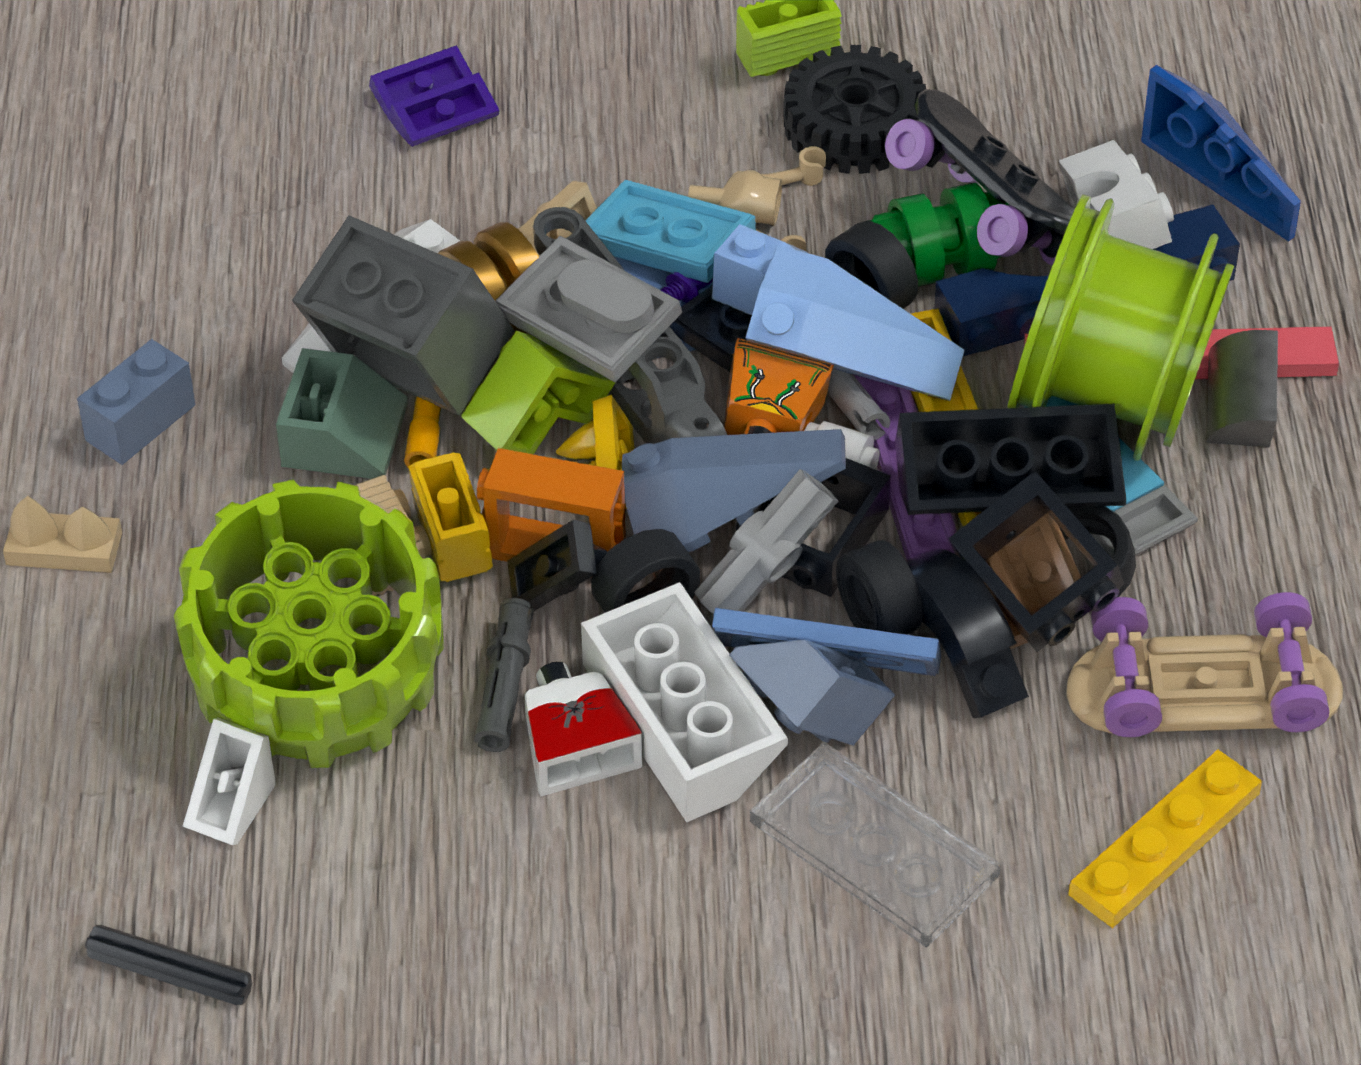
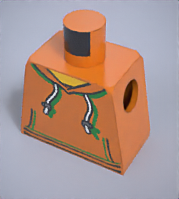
[724,338,834,435]

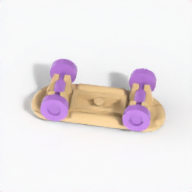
[1066,592,1343,737]

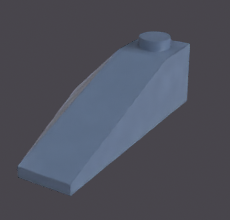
[622,429,846,552]

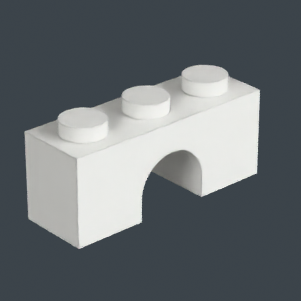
[1059,140,1174,249]

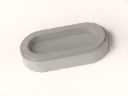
[557,259,654,333]

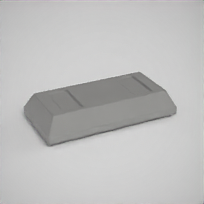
[1090,485,1198,559]

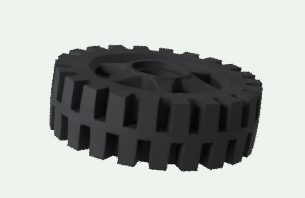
[783,45,926,174]

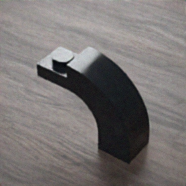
[905,549,1029,718]

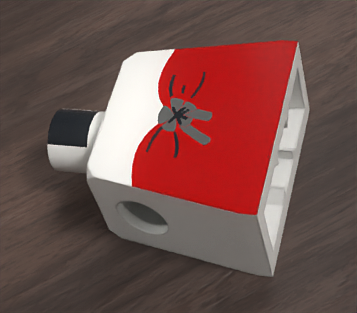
[524,662,642,796]

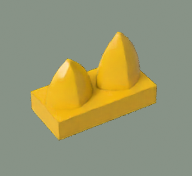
[556,395,634,509]

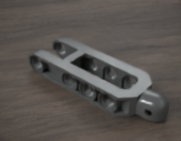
[533,207,727,444]

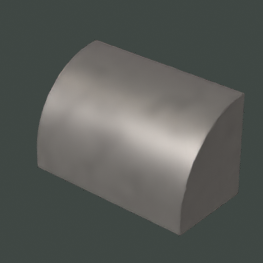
[1207,330,1278,447]

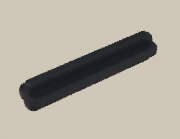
[85,925,253,1005]

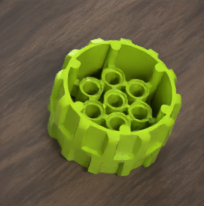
[174,480,444,768]

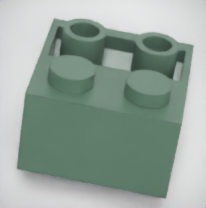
[276,348,408,479]

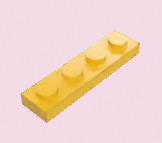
[1068,749,1262,929]

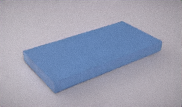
[712,608,942,676]

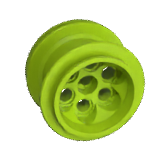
[1007,194,1234,461]

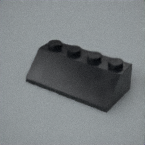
[895,404,1127,515]

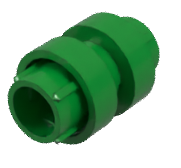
[868,182,1011,287]

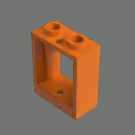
[477,448,626,578]

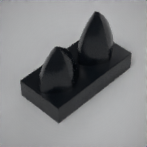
[507,520,608,611]

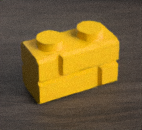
[408,452,493,582]

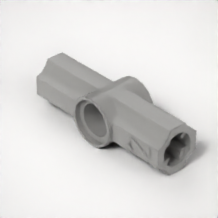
[694,469,838,614]

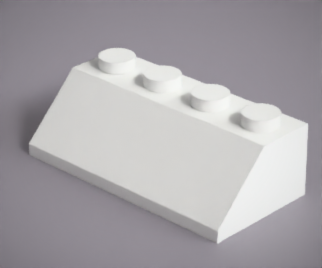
[581,582,788,823]

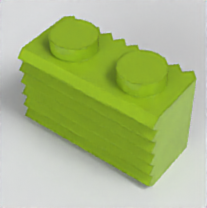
[736,0,842,77]

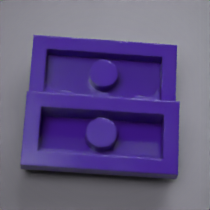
[369,45,500,147]

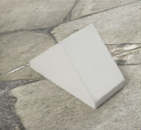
[183,718,276,845]

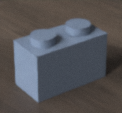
[77,339,196,465]

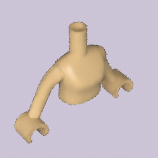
[688,146,826,252]

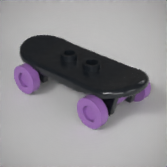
[885,89,1075,266]

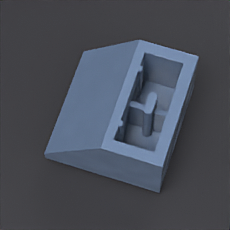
[729,640,895,746]

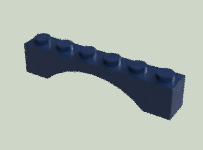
[934,204,1240,357]

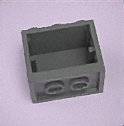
[292,215,515,415]

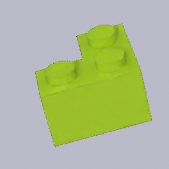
[461,331,616,454]

